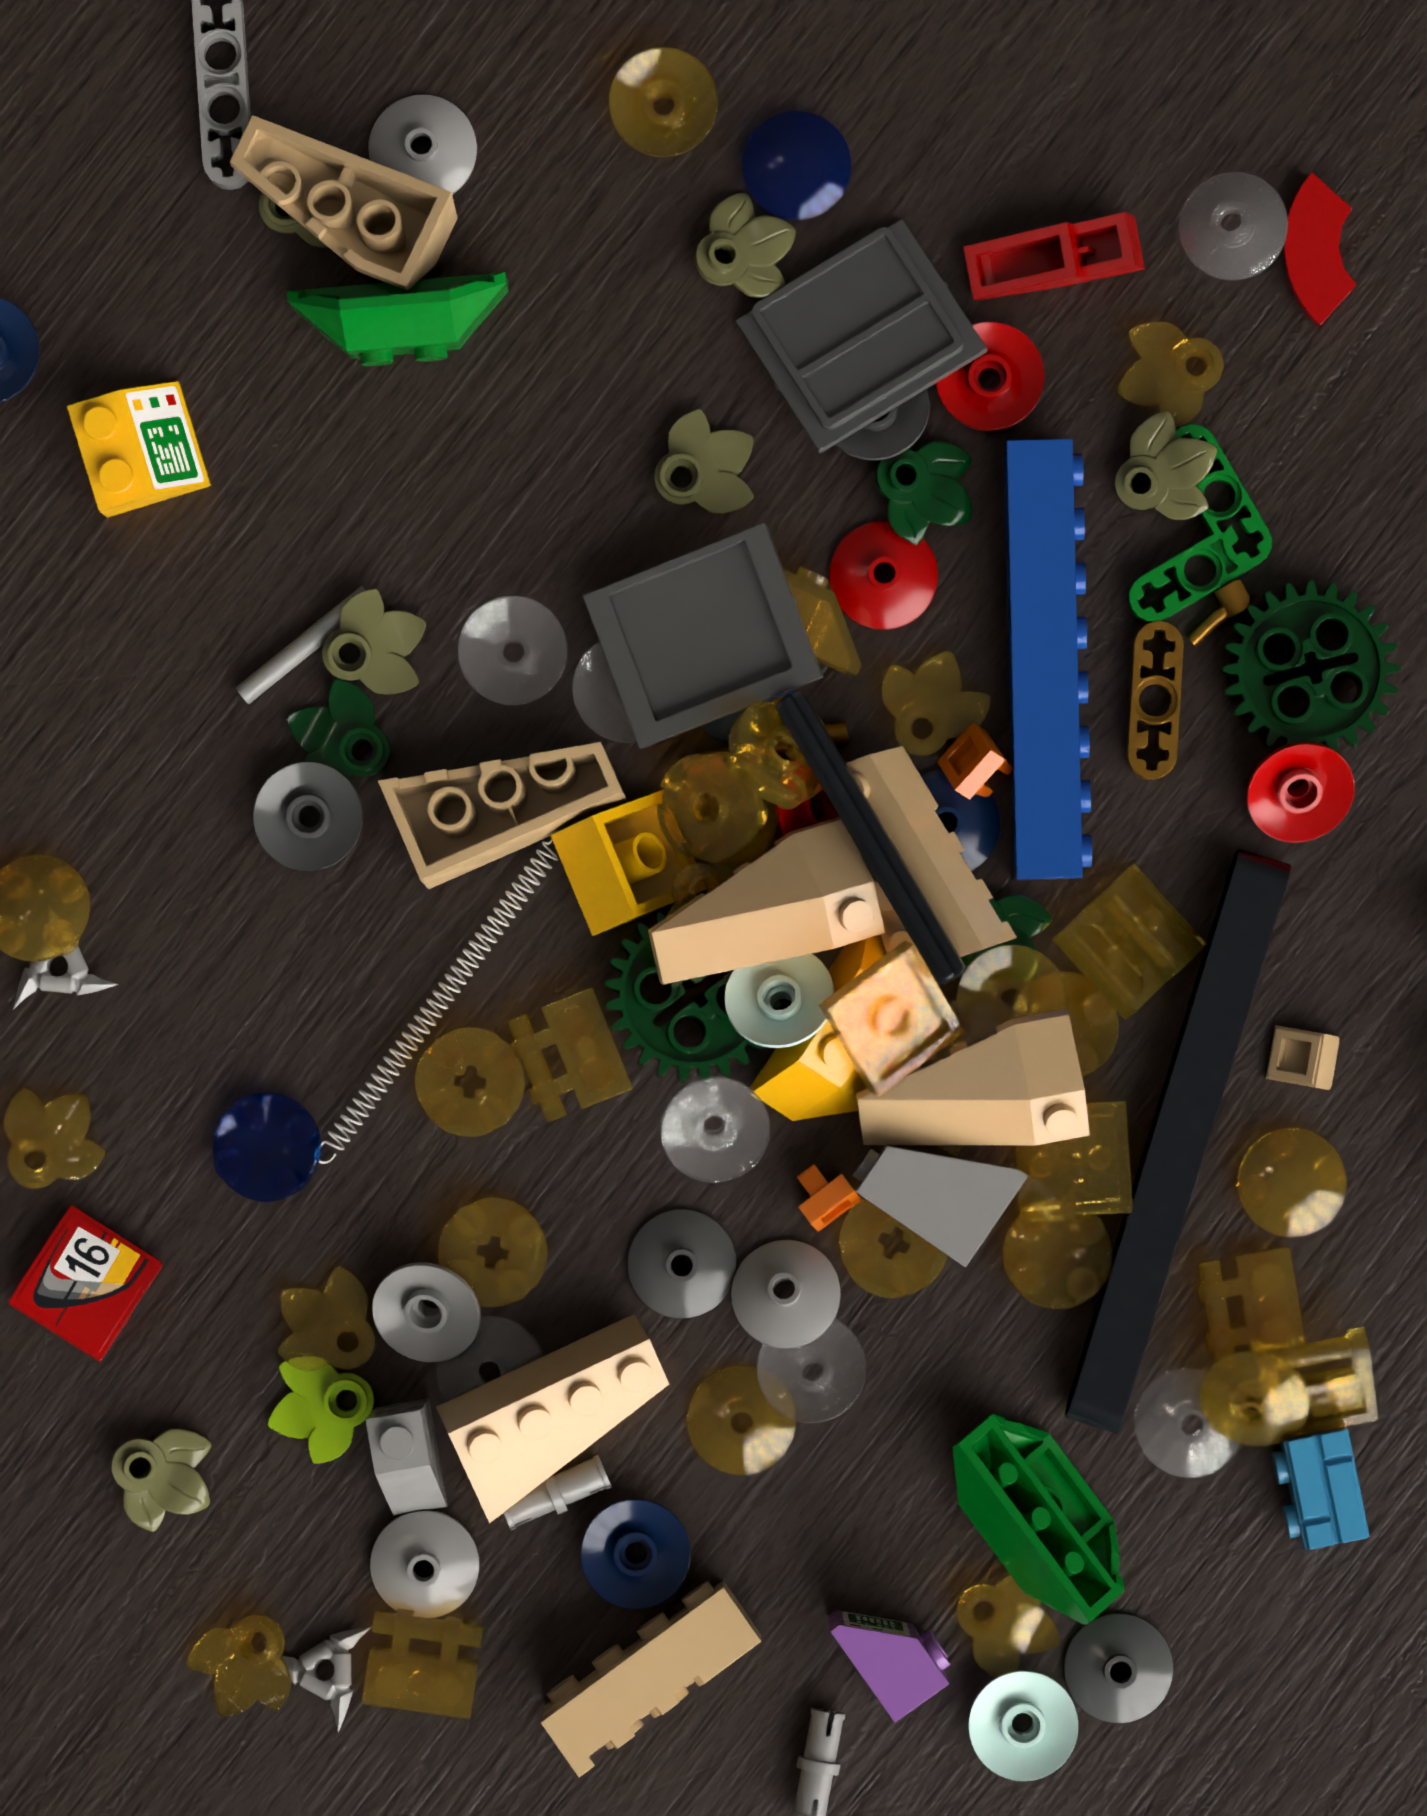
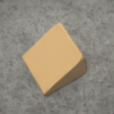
[1266,1025,1339,1090]

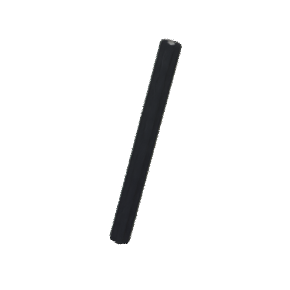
[776,690,966,985]

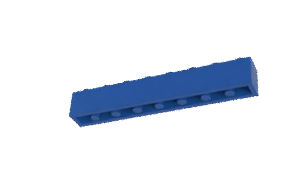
[1004,439,1092,880]

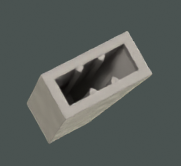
[852,1145,1028,1267]
[365,1398,448,1516]

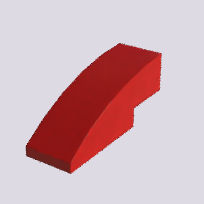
[963,212,1145,301]

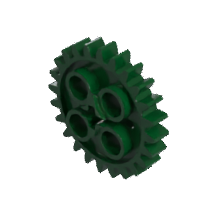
[1220,580,1401,752]
[603,906,781,1083]

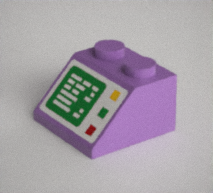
[828,1610,951,1722]

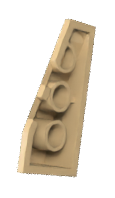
[230,115,458,291]
[648,817,885,985]
[856,1009,1090,1146]

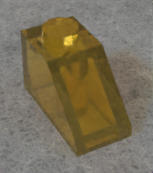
[784,567,861,679]

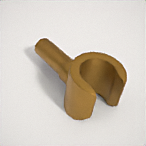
[1187,580,1250,647]

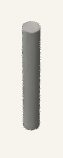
[235,585,366,704]

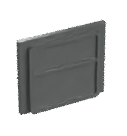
[736,219,988,454]
[583,523,824,749]

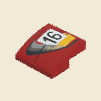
[8,1205,163,1362]

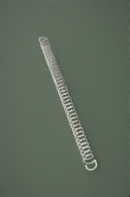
[316,839,559,1164]

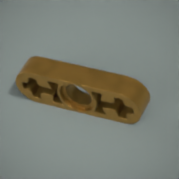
[1126,621,1184,780]

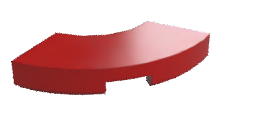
[1283,173,1357,328]

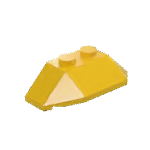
[748,934,932,1121]

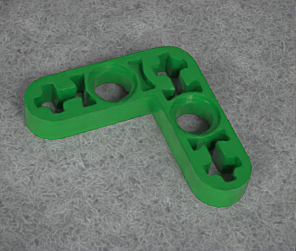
[1127,424,1272,623]

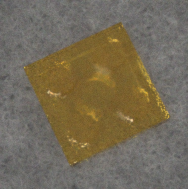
[819,941,964,1096]

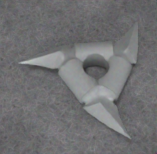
[13,905,119,1010]
[266,1627,372,1732]

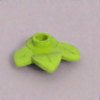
[268,1356,374,1464]

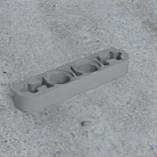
[191,0,251,190]

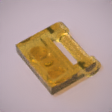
[1255,1327,1379,1441]

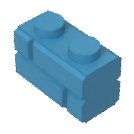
[1272,1425,1370,1550]

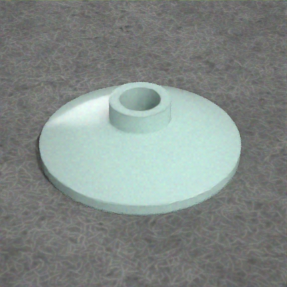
[724,953,835,1048]
[969,1670,1078,1781]

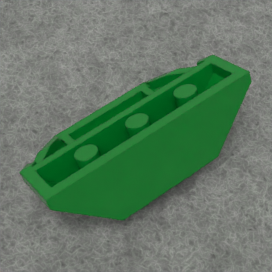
[287,272,509,366]
[952,1414,1124,1625]

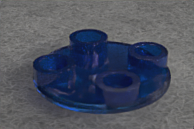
[743,111,851,220]
[213,1093,321,1202]

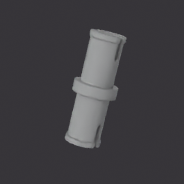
[503,1455,612,1530]
[791,1707,846,1816]

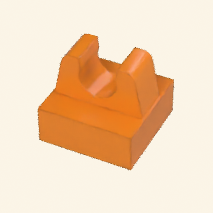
[937,722,1012,800]
[797,1164,861,1232]

